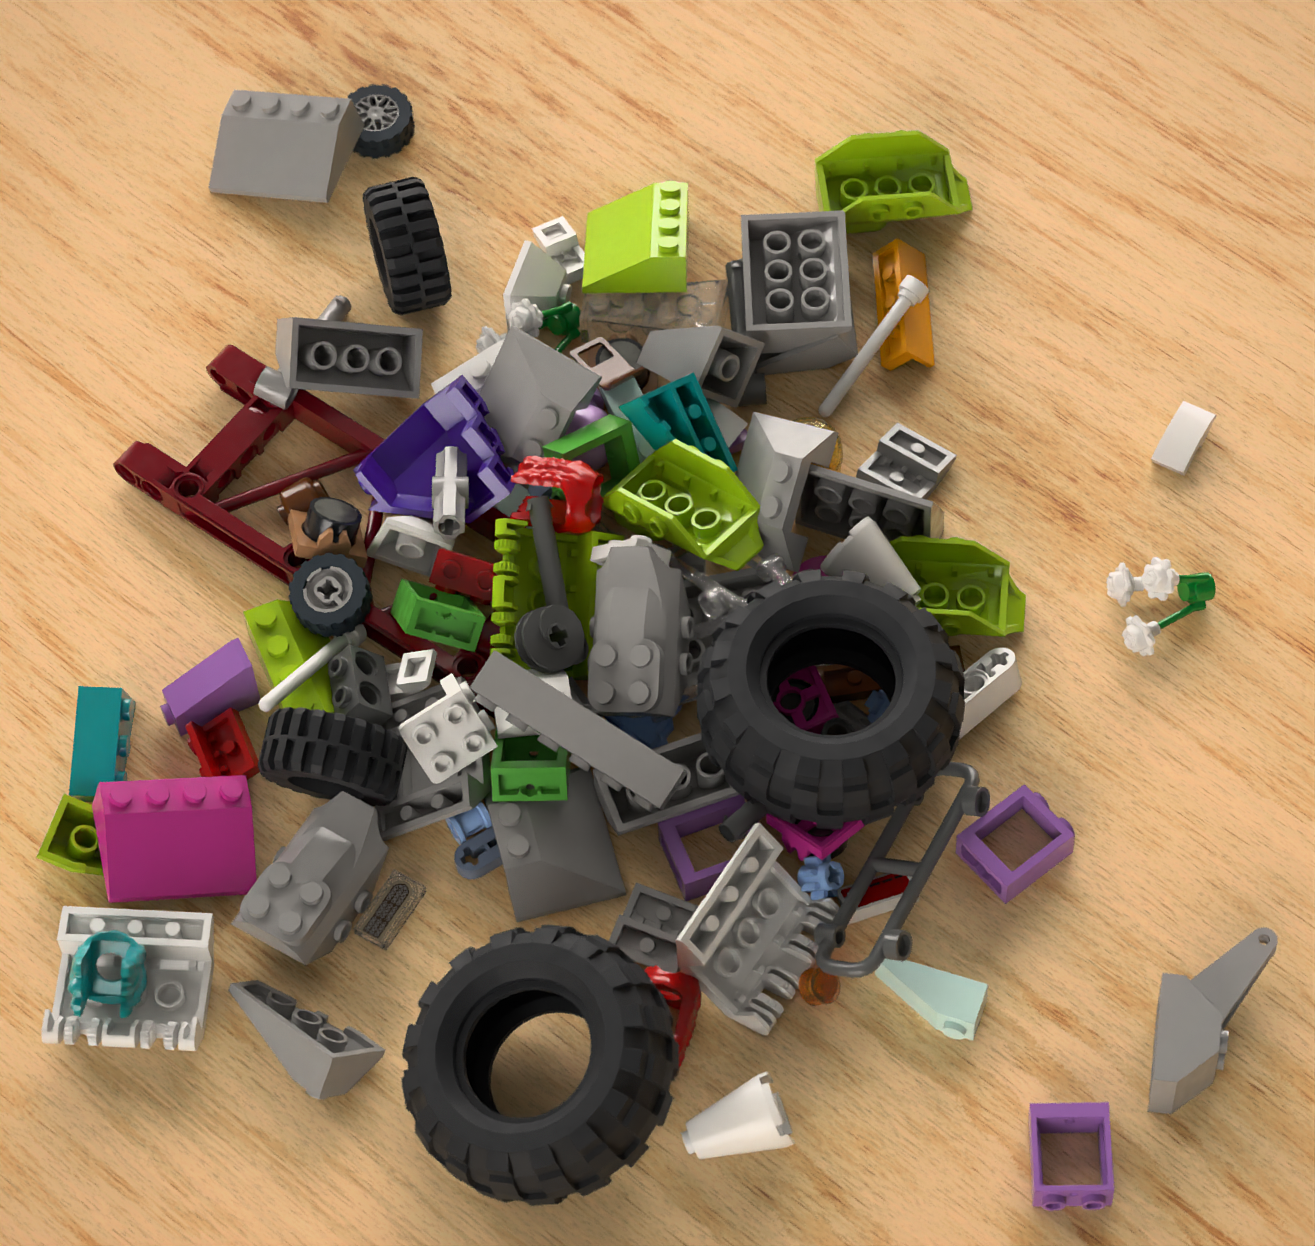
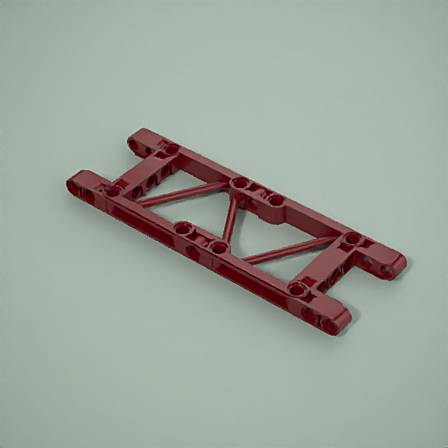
[113,344,527,719]

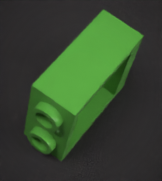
[542,414,640,507]
[391,578,486,652]
[491,728,571,802]

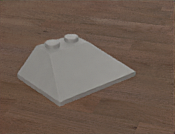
[479,326,602,490]
[735,412,839,572]
[374,676,492,841]
[483,767,626,922]

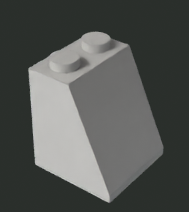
[637,325,765,408]

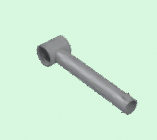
[254,295,351,410]

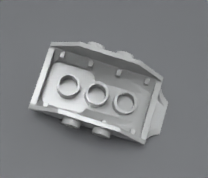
[587,546,694,717]
[231,791,389,965]

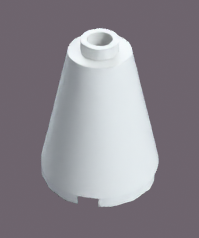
[820,516,921,607]
[681,1071,795,1159]

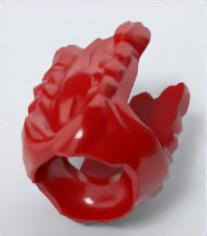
[510,456,604,533]
[644,965,702,1067]

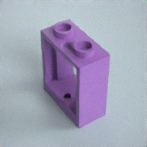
[956,784,1075,904]
[658,795,759,901]
[1028,1102,1114,1211]

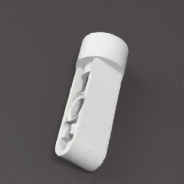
[959,647,1022,740]

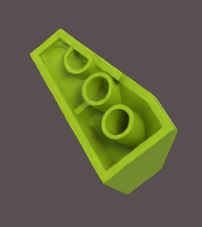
[36,794,104,876]

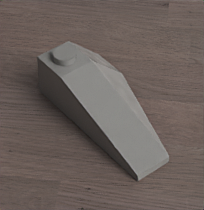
[229,980,385,1100]

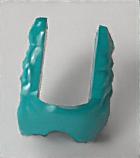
[67,930,147,1018]

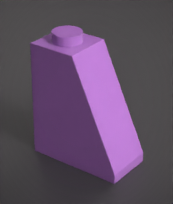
[160,638,260,736]

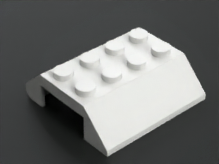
[676,823,840,1035]
[42,906,214,1051]

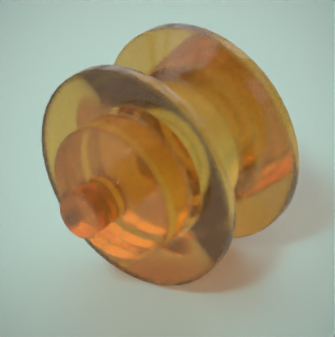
[799,967,841,1006]

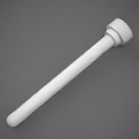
[819,275,929,417]
[259,624,367,712]

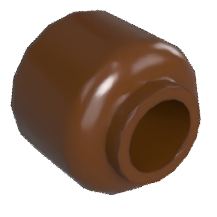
[277,477,330,525]

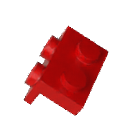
[428,548,497,605]
[185,707,260,780]

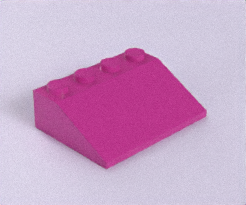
[92,775,257,903]

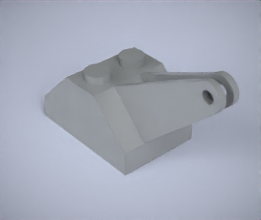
[1148,927,1278,1114]

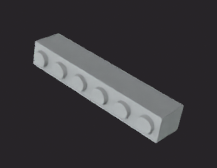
[470,650,687,812]

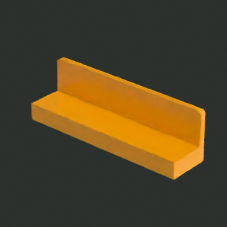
[872,238,935,371]

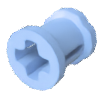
[445,801,492,845]

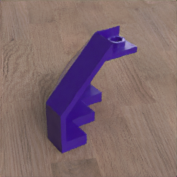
[353,375,516,523]

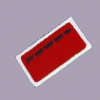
[836,873,919,925]

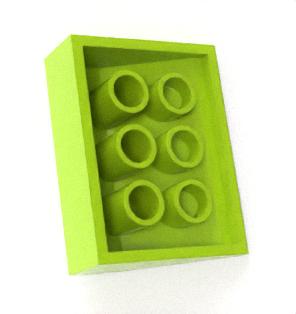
[582,181,689,294]

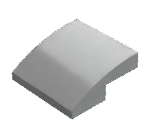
[856,423,957,500]
[609,883,699,973]

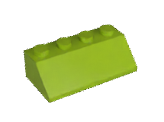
[243,599,334,713]

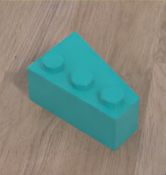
[618,372,738,472]
[69,686,136,802]

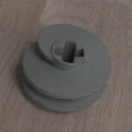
[514,605,584,673]

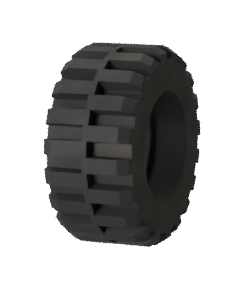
[363,177,452,315]
[258,707,408,807]

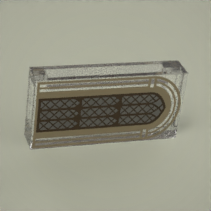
[353,869,427,950]

